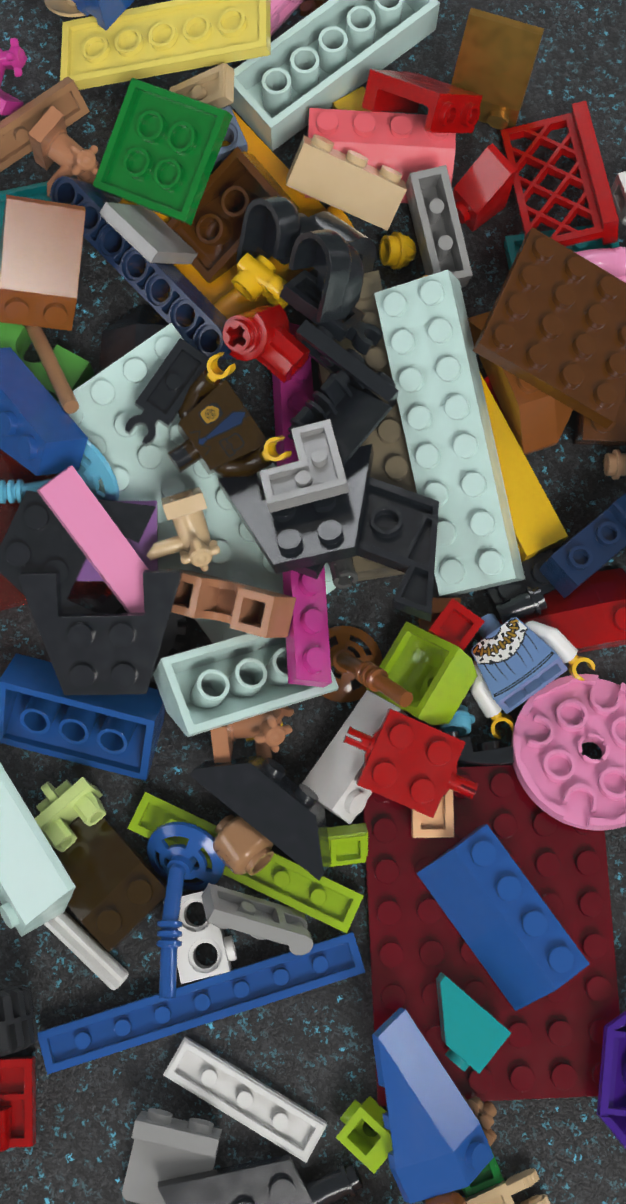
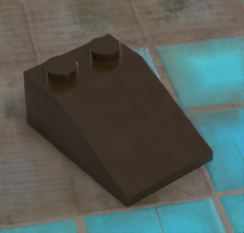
[51,817,167,952]

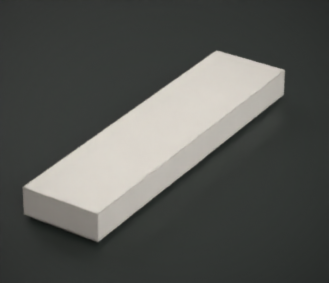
[163,1036,327,1163]

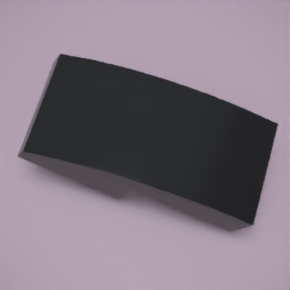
[446,731,514,766]

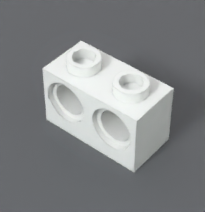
[163,891,237,984]

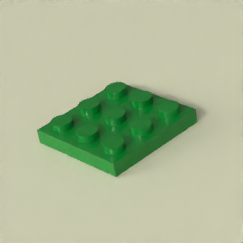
[93,78,233,225]

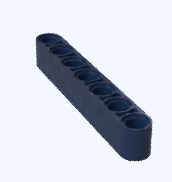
[50,176,234,360]

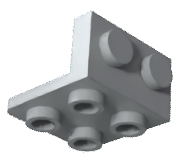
[122,1108,222,1204]

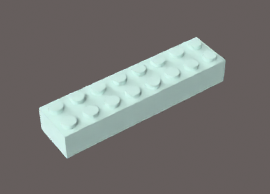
[374,269,525,597]

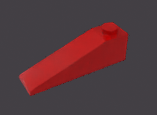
[479,568,626,653]

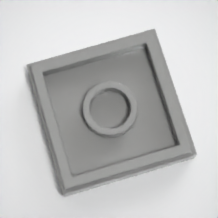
[99,202,198,265]

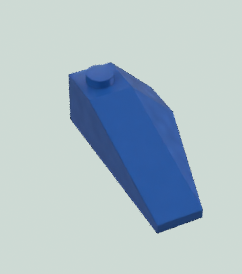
[372,1008,494,1204]

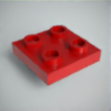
[0,1056,36,1152]

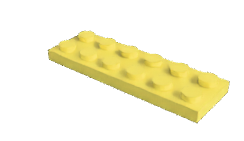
[60,0,271,90]

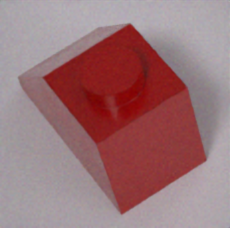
[453,143,517,232]

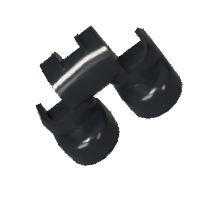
[236,196,376,324]

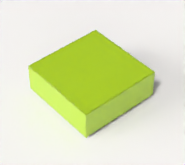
[327,823,368,867]

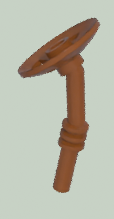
[321,626,413,707]

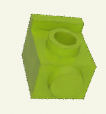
[335,1096,393,1174]

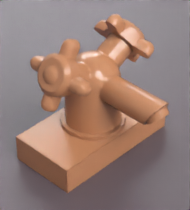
[28,106,100,198]
[210,706,294,763]

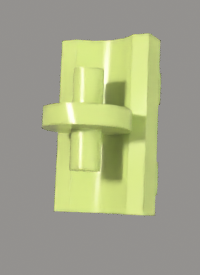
[35,777,106,852]

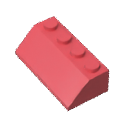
[305,108,456,204]

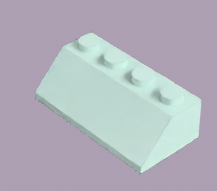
[153,633,339,737]
[0,763,76,937]

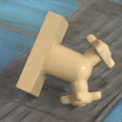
[146,487,220,572]

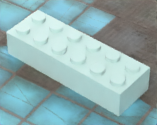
[230,0,440,151]

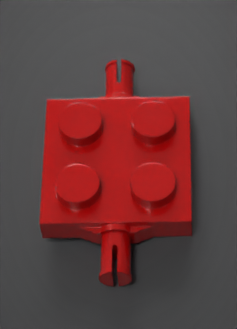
[343,708,478,818]

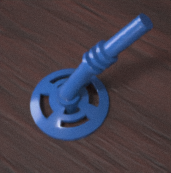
[147,822,225,998]

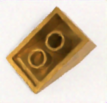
[451,7,544,129]

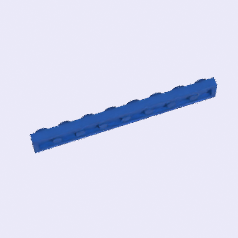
[37,931,365,1075]

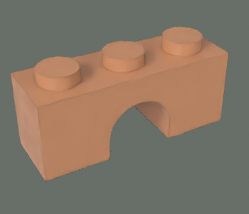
[167,569,296,638]

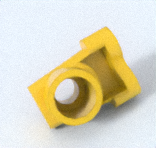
[231,253,288,309]

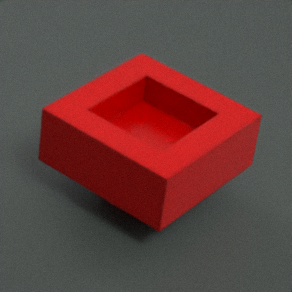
[428,598,485,651]

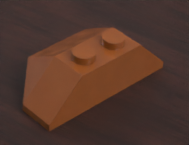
[468,311,573,455]

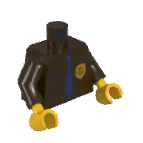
[167,352,292,477]

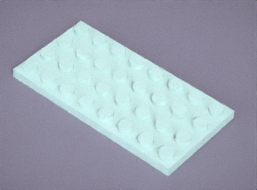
[58,323,350,644]

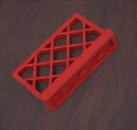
[500,101,619,247]

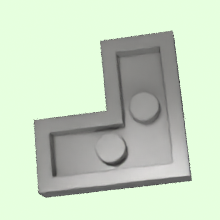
[259,419,349,513]

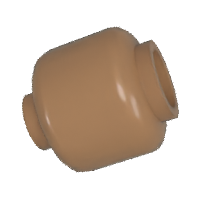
[213,814,274,876]

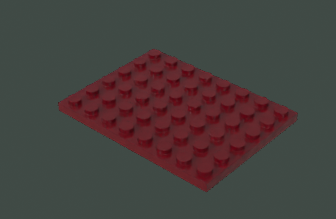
[363,765,620,1106]

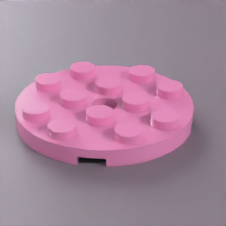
[511,674,626,831]

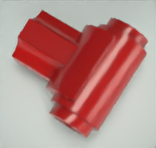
[222,304,310,383]

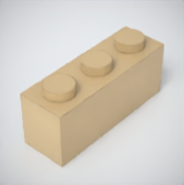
[286,134,407,231]

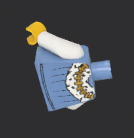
[470,613,595,739]

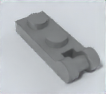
[202,883,313,956]

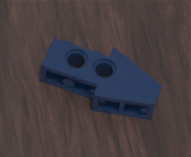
[539,493,626,599]

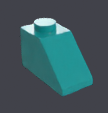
[436,972,511,1074]

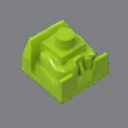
[366,621,478,725]

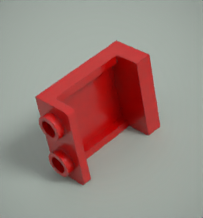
[362,69,483,133]

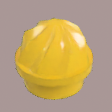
[379,232,416,270]

